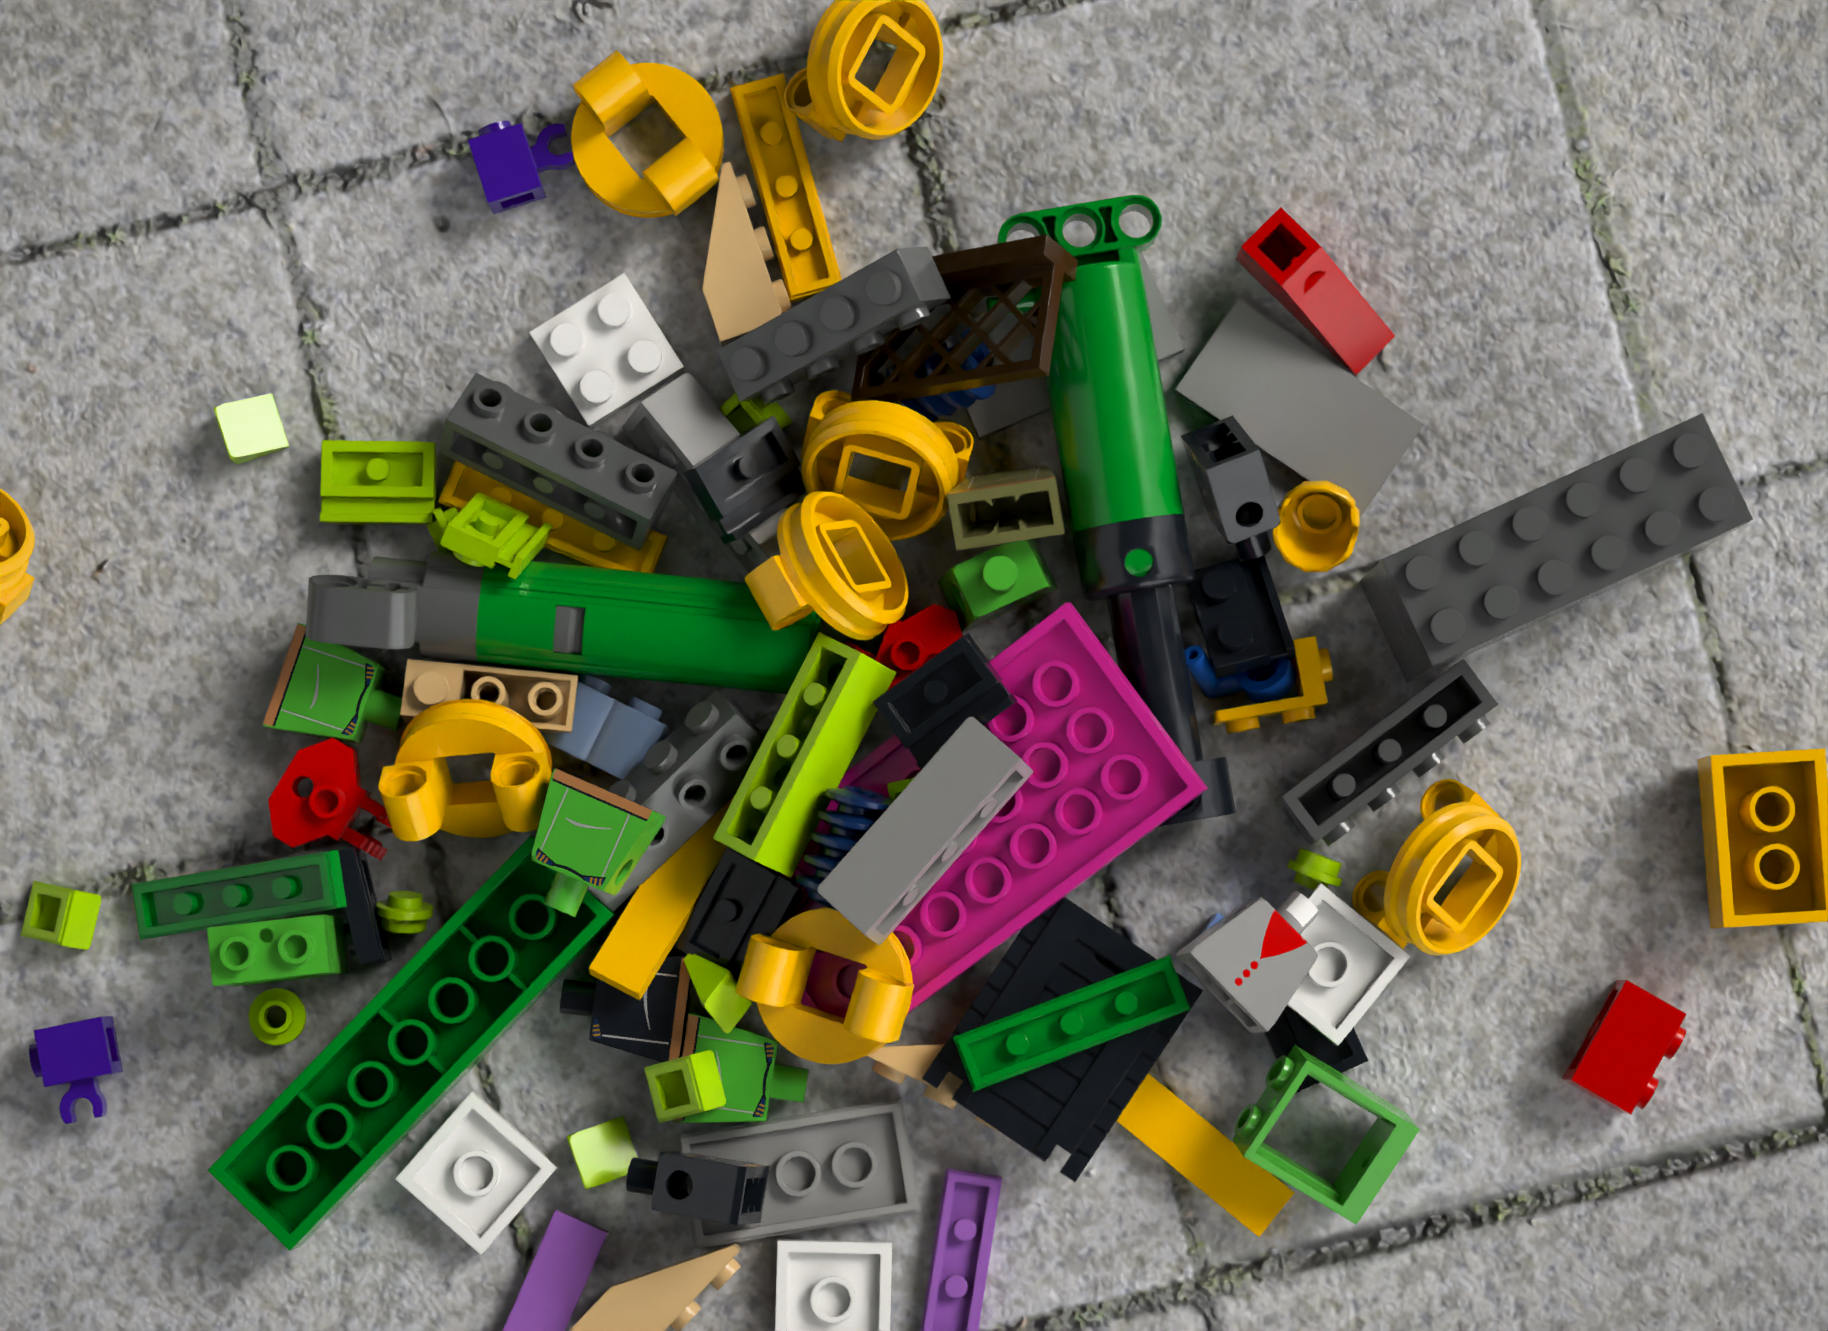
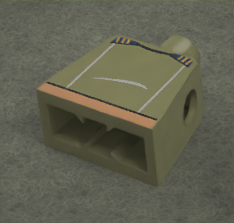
[947,466,1065,551]

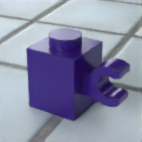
[468,121,576,214]
[29,1016,123,1124]

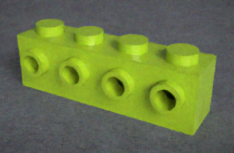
[713,632,896,878]

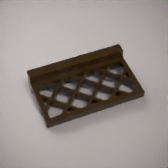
[851,234,1078,402]

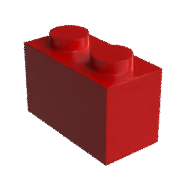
[1562,980,1687,1114]

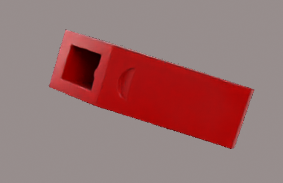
[1236,207,1395,376]

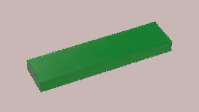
[131,850,347,940]
[953,955,1190,1092]

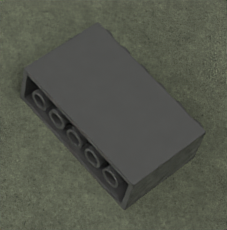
[1359,413,1753,683]

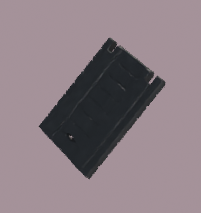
[922,897,1203,1182]

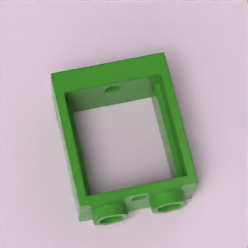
[207,914,349,987]
[1232,1045,1420,1225]

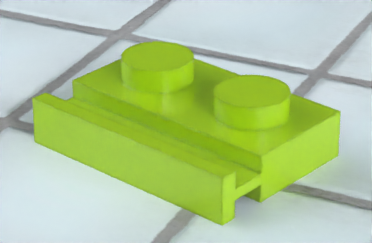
[320,440,437,526]
[440,492,553,580]

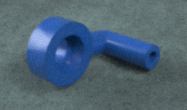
[1185,645,1296,703]

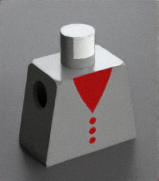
[1175,891,1319,1033]

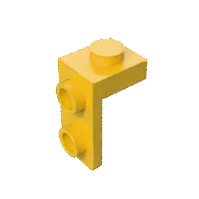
[1210,636,1333,734]

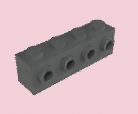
[717,247,951,405]
[438,373,678,551]
[1275,659,1499,846]
[588,690,765,912]

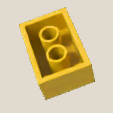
[1697,748,1828,929]

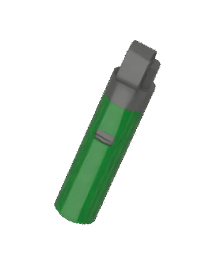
[305,551,822,694]

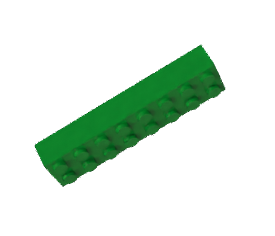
[207,835,618,1251]

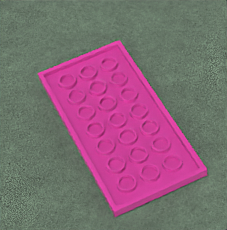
[781,602,1208,1018]

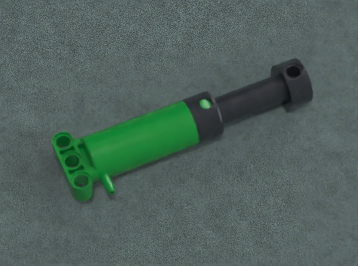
[986,195,1236,827]

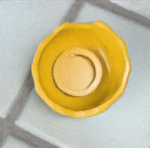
[1272,481,1360,572]

